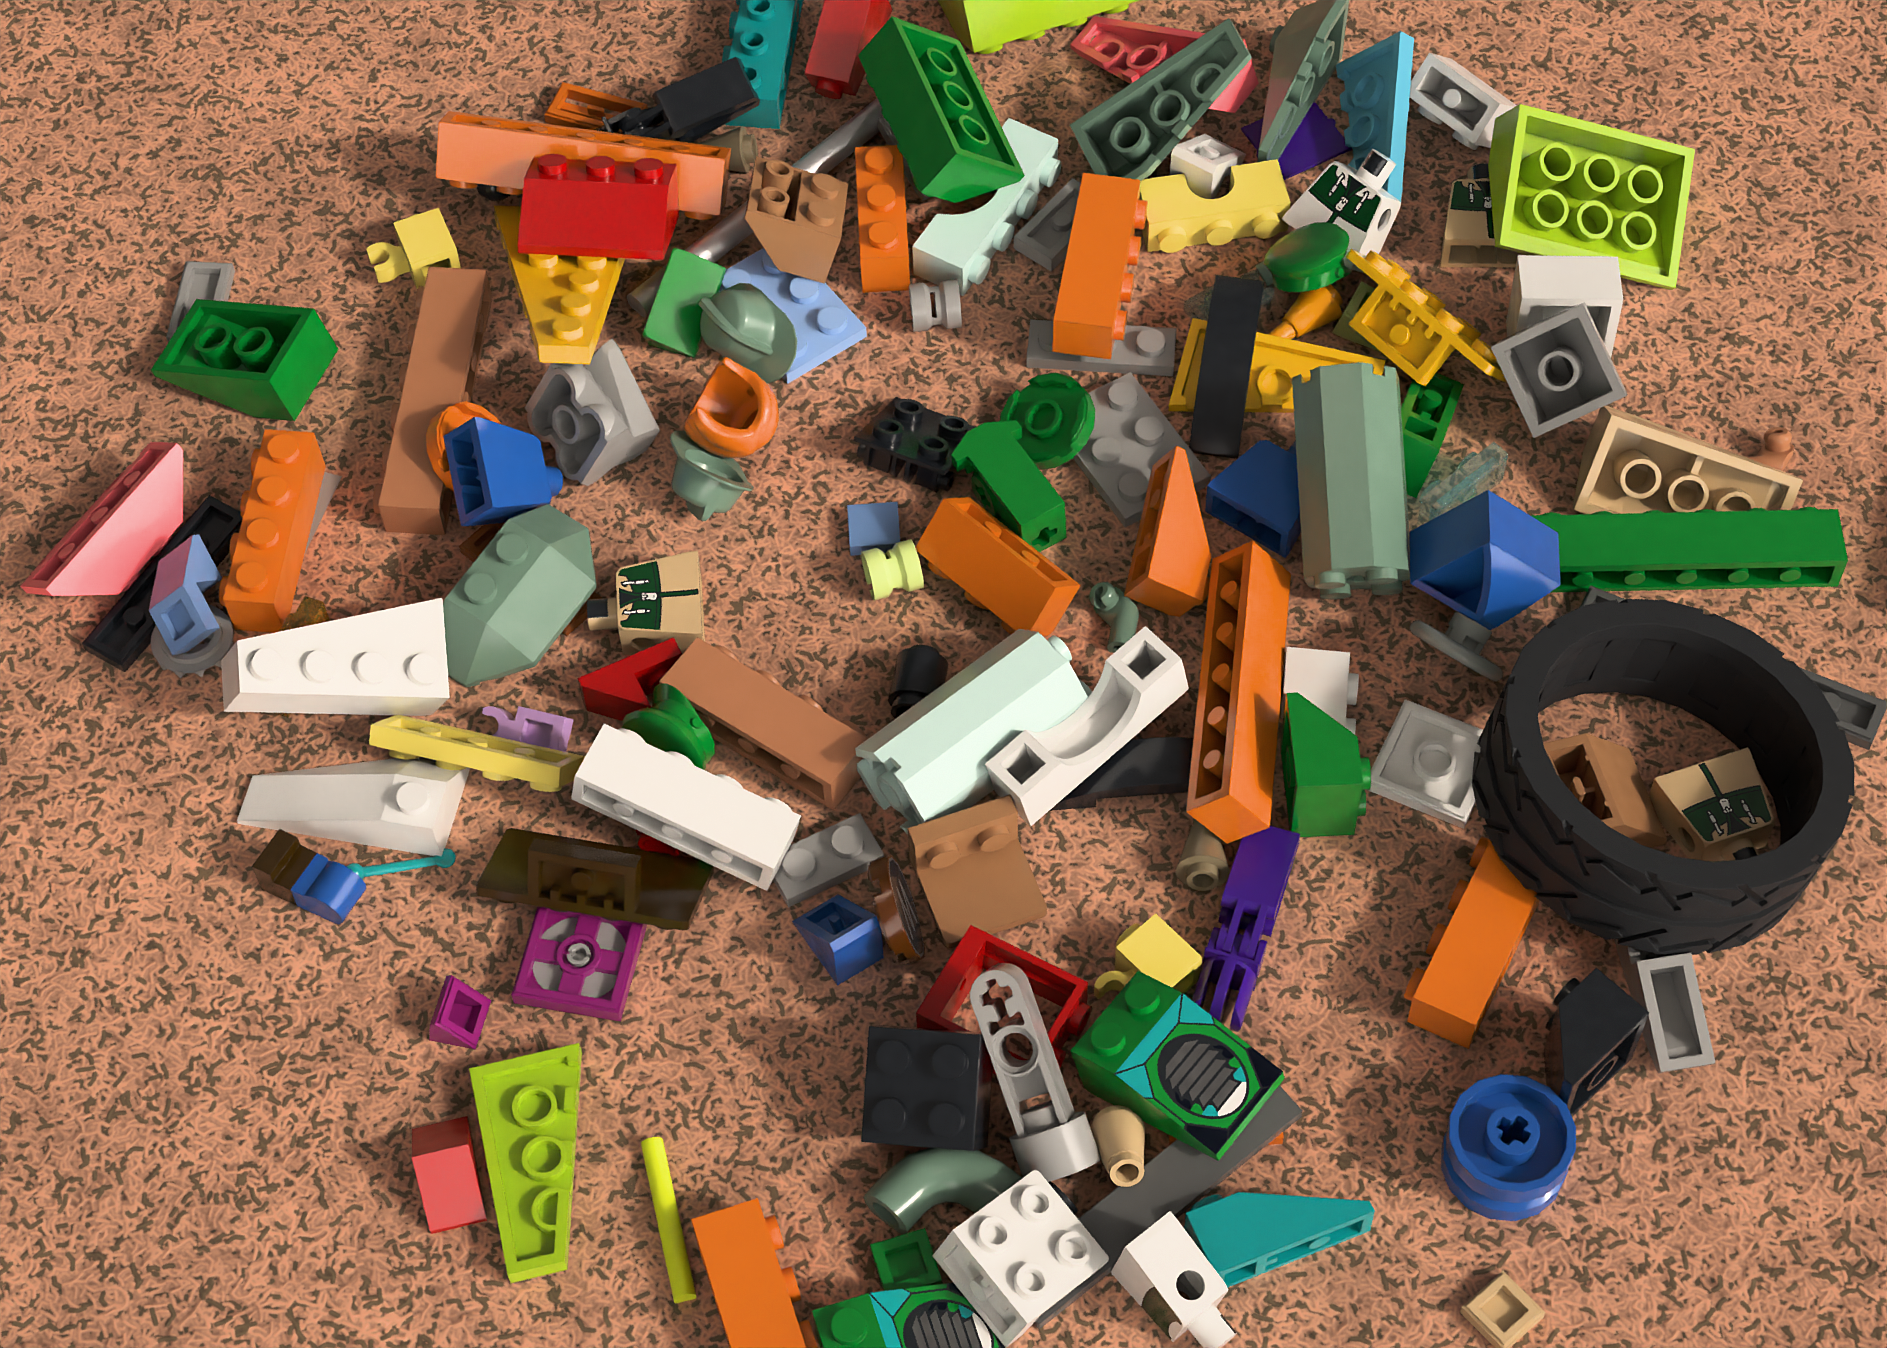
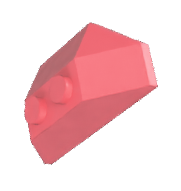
[20,442,183,596]

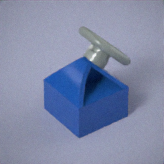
[1409,490,1561,681]

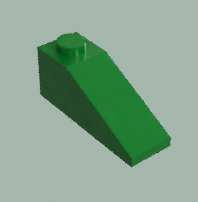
[1401,372,1464,498]

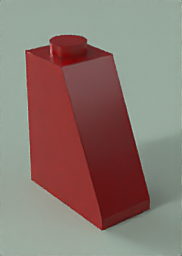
[804,0,893,99]

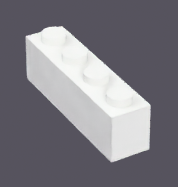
[571,724,801,891]

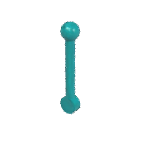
[346,848,456,879]

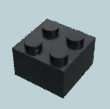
[861,1025,993,1151]

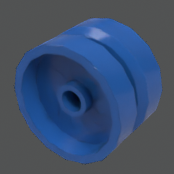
[1441,1074,1576,1221]

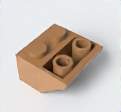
[745,156,848,284]
[1543,733,1667,848]

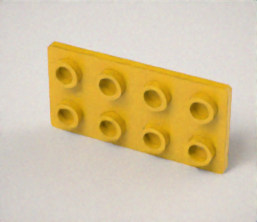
[1345,248,1508,386]

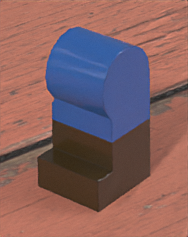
[252,829,366,924]

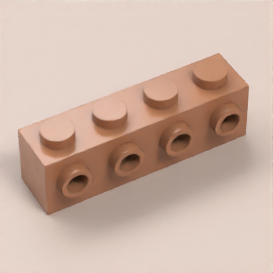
[659,637,868,811]

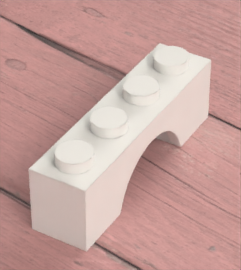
[985,626,1189,827]

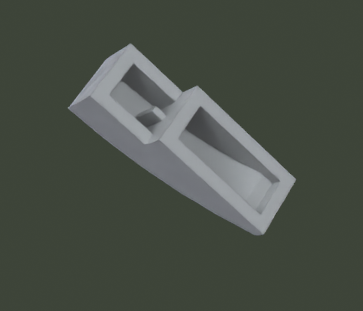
[1614,939,1716,1073]

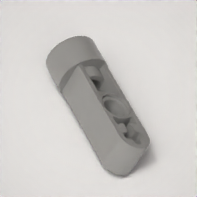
[970,963,1101,1182]

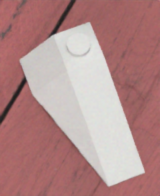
[237,757,470,857]

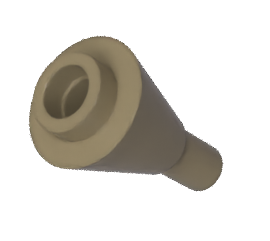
[699,126,758,173]
[1176,818,1230,891]

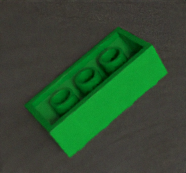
[858,16,1025,203]

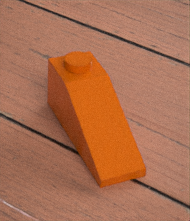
[1124,446,1211,617]

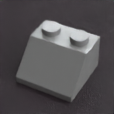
[1491,302,1628,438]

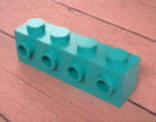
[722,0,804,129]

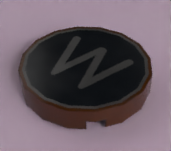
[868,855,925,965]

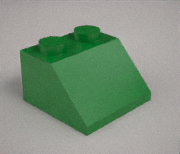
[1280,692,1371,837]

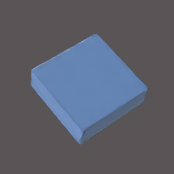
[847,502,900,556]

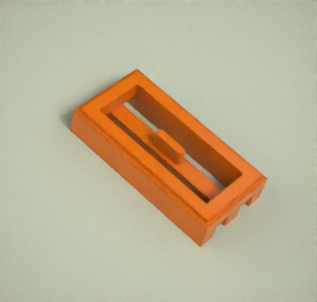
[544,82,648,134]

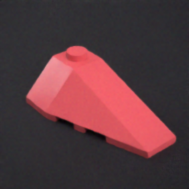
[1070,16,1259,113]

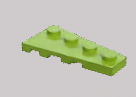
[469,1043,582,1283]

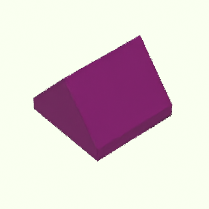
[429,975,492,1049]

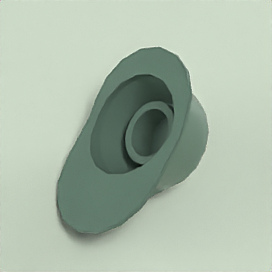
[698,283,797,384]
[670,431,754,521]

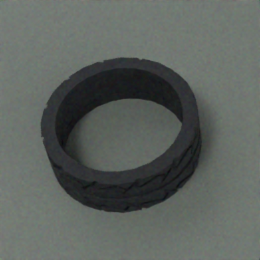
[1472,599,1854,955]

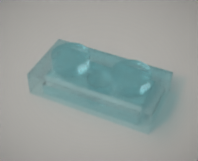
[1417,442,1508,526]

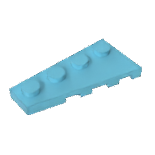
[1336,31,1414,202]

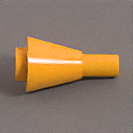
[1268,284,1343,339]

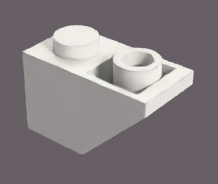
[1280,647,1359,734]

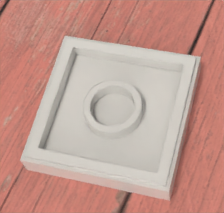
[1368,699,1483,829]

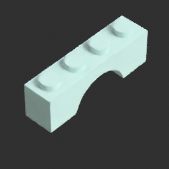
[912,118,1062,296]

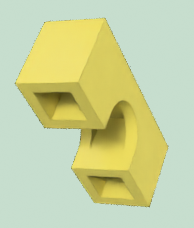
[1139,159,1291,253]

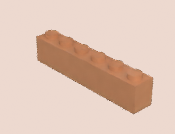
[373,267,493,535]

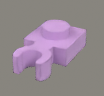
[482,706,574,752]

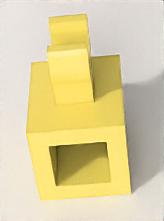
[366,208,461,289]
[1094,914,1202,999]

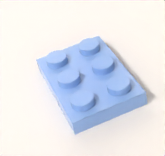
[719,248,867,384]

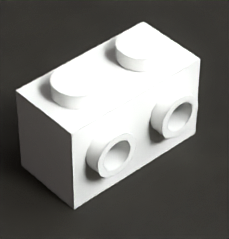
[1410,53,1517,150]

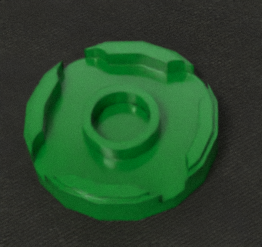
[1000,372,1095,470]

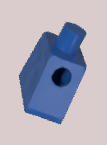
[443,417,563,526]
[1205,440,1301,558]

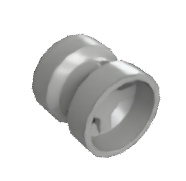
[909,279,962,332]

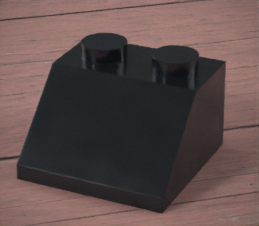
[1544,968,1649,1117]

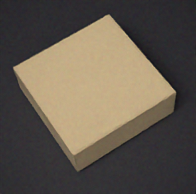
[1460,1271,1545,1348]

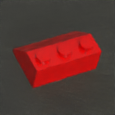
[518,154,679,260]

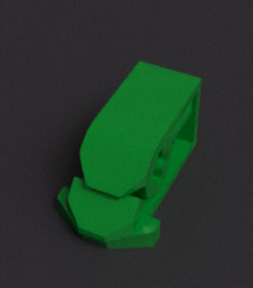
[951,420,1067,552]

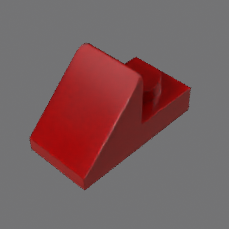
[577,637,682,721]

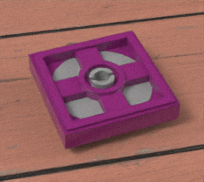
[511,906,647,1022]

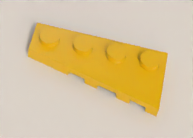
[1169,318,1386,413]

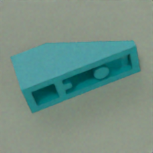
[1184,1192,1375,1288]

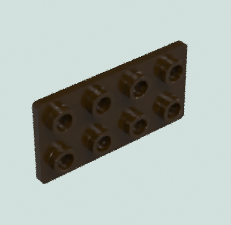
[476,828,714,930]

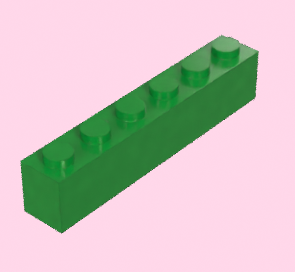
[1532,507,1848,593]

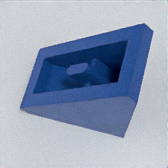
[792,894,884,986]

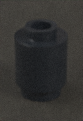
[888,644,948,719]

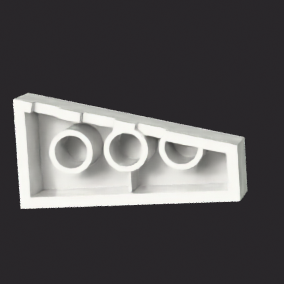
[221,598,450,716]

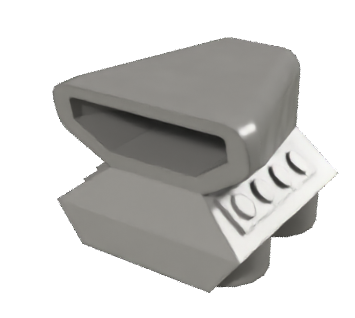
[524,338,660,486]

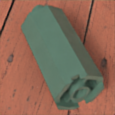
[1292,362,1410,600]

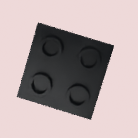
[854,397,975,493]

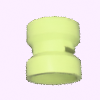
[861,539,924,600]

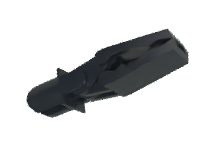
[594,57,760,143]

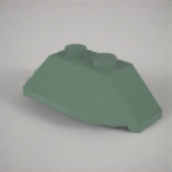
[443,504,597,687]

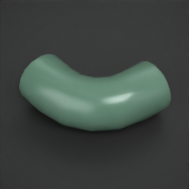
[863,1148,1023,1234]

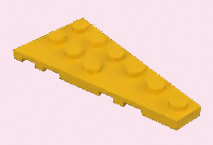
[494,205,625,364]

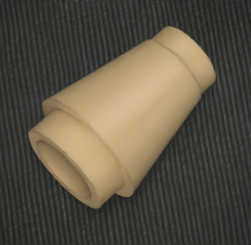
[1090,1105,1145,1187]

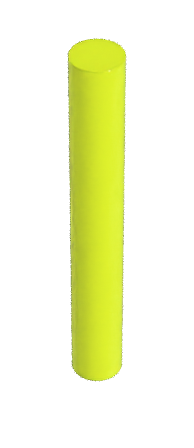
[641,1137,697,1303]

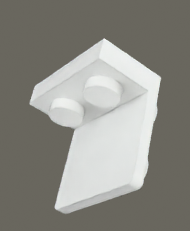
[932,1170,1109,1348]

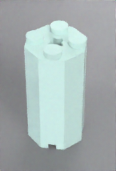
[855,629,1092,835]

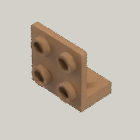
[908,795,1047,948]

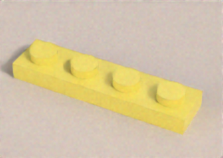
[369,715,585,792]

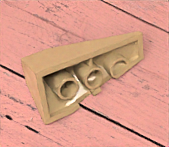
[1573,406,1803,514]

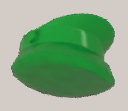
[1264,222,1352,292]
[622,683,715,770]

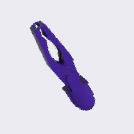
[1191,826,1300,1032]

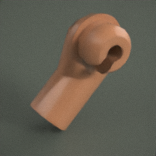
[1747,427,1795,471]

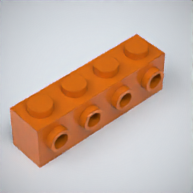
[1052,173,1148,359]
[219,429,326,633]
[1404,836,1540,1049]

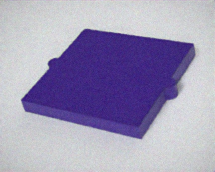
[1241,102,1352,180]

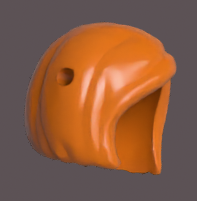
[684,357,779,458]

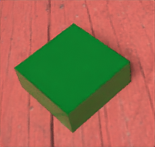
[870,1228,942,1291]

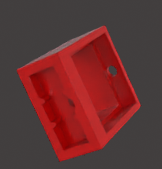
[916,925,1092,1075]

